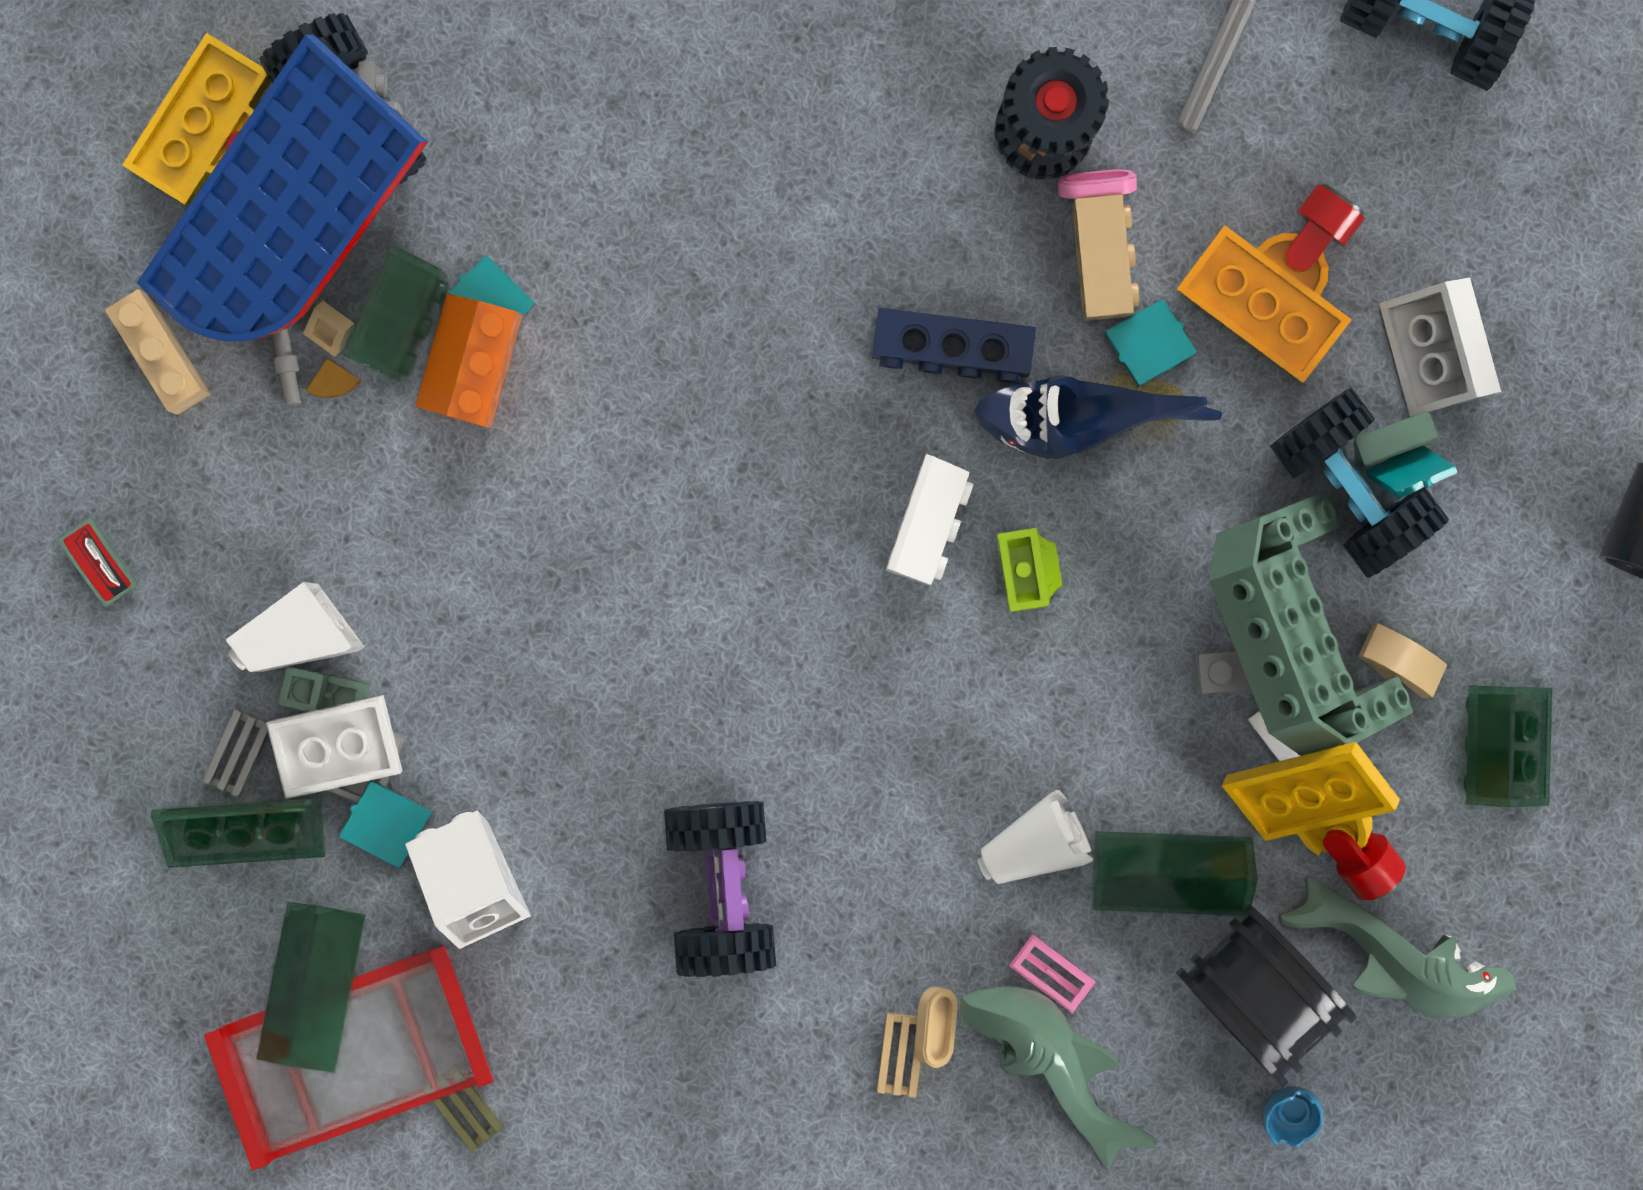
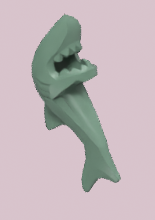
[960,987,1157,1166]

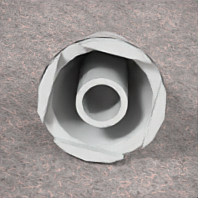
[978,790,1093,884]

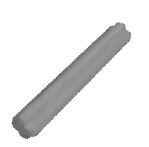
[1177,0,1256,133]

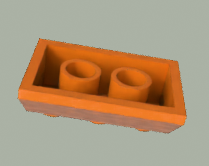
[415,293,523,428]

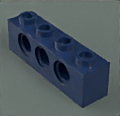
[872,308,1036,383]

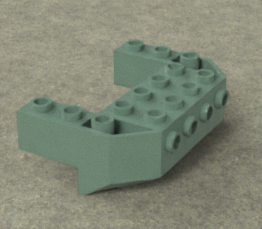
[1209,491,1413,756]

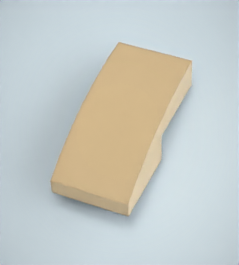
[1358,623,1447,699]

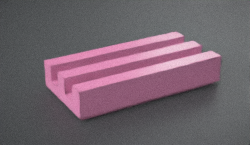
[1009,934,1096,1014]

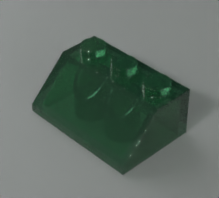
[343,245,449,382]
[1464,685,1552,807]

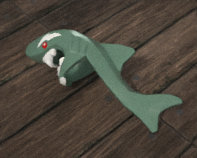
[1279,876,1516,1019]

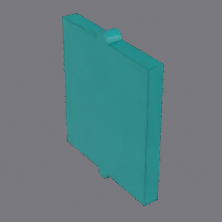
[441,255,535,316]
[1104,299,1197,388]
[1365,445,1457,499]
[338,780,432,869]

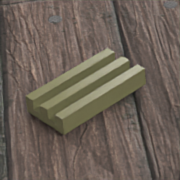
[423,1064,504,1153]

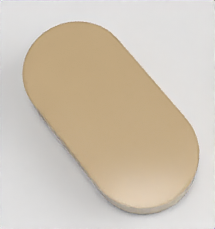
[914,987,958,1068]

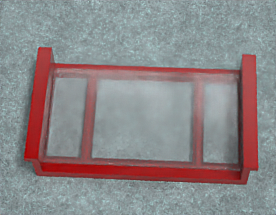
[204,944,494,1171]

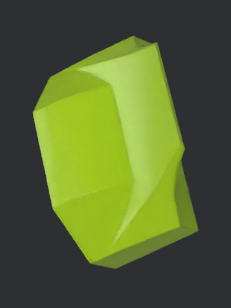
[997,528,1063,612]

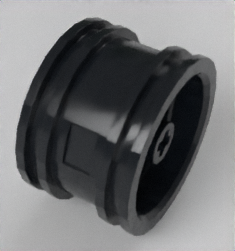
[1176,904,1357,1087]

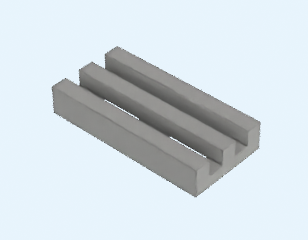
[202,709,269,797]

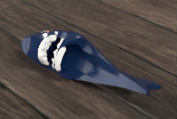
[974,375,1222,459]

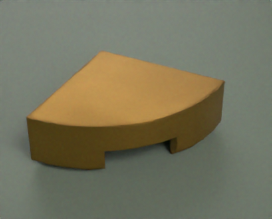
[306,358,362,398]

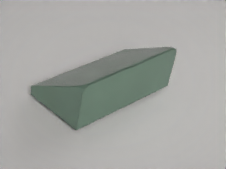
[1354,412,1439,468]

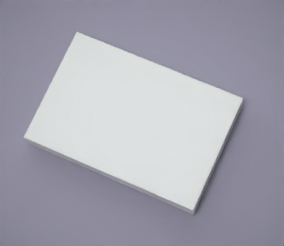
[266,695,402,799]

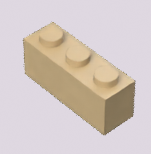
[1072,194,1140,322]
[105,289,211,415]

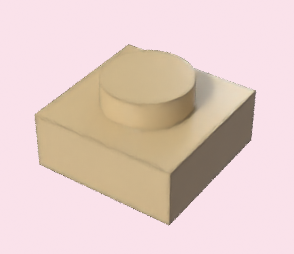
[303,301,354,357]

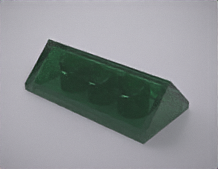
[151,796,326,868]
[1092,831,1258,916]
[256,902,366,1073]

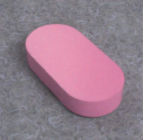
[1058,169,1137,199]

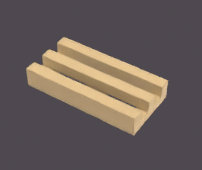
[877,1012,921,1098]

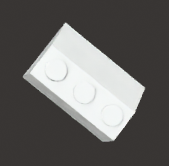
[1379,278,1501,417]
[885,454,974,586]

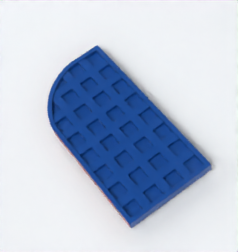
[137,35,428,341]

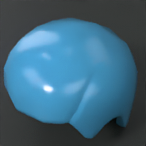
[1262,1086,1324,1148]

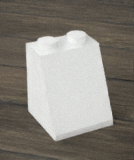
[226,582,365,672]
[405,810,531,949]

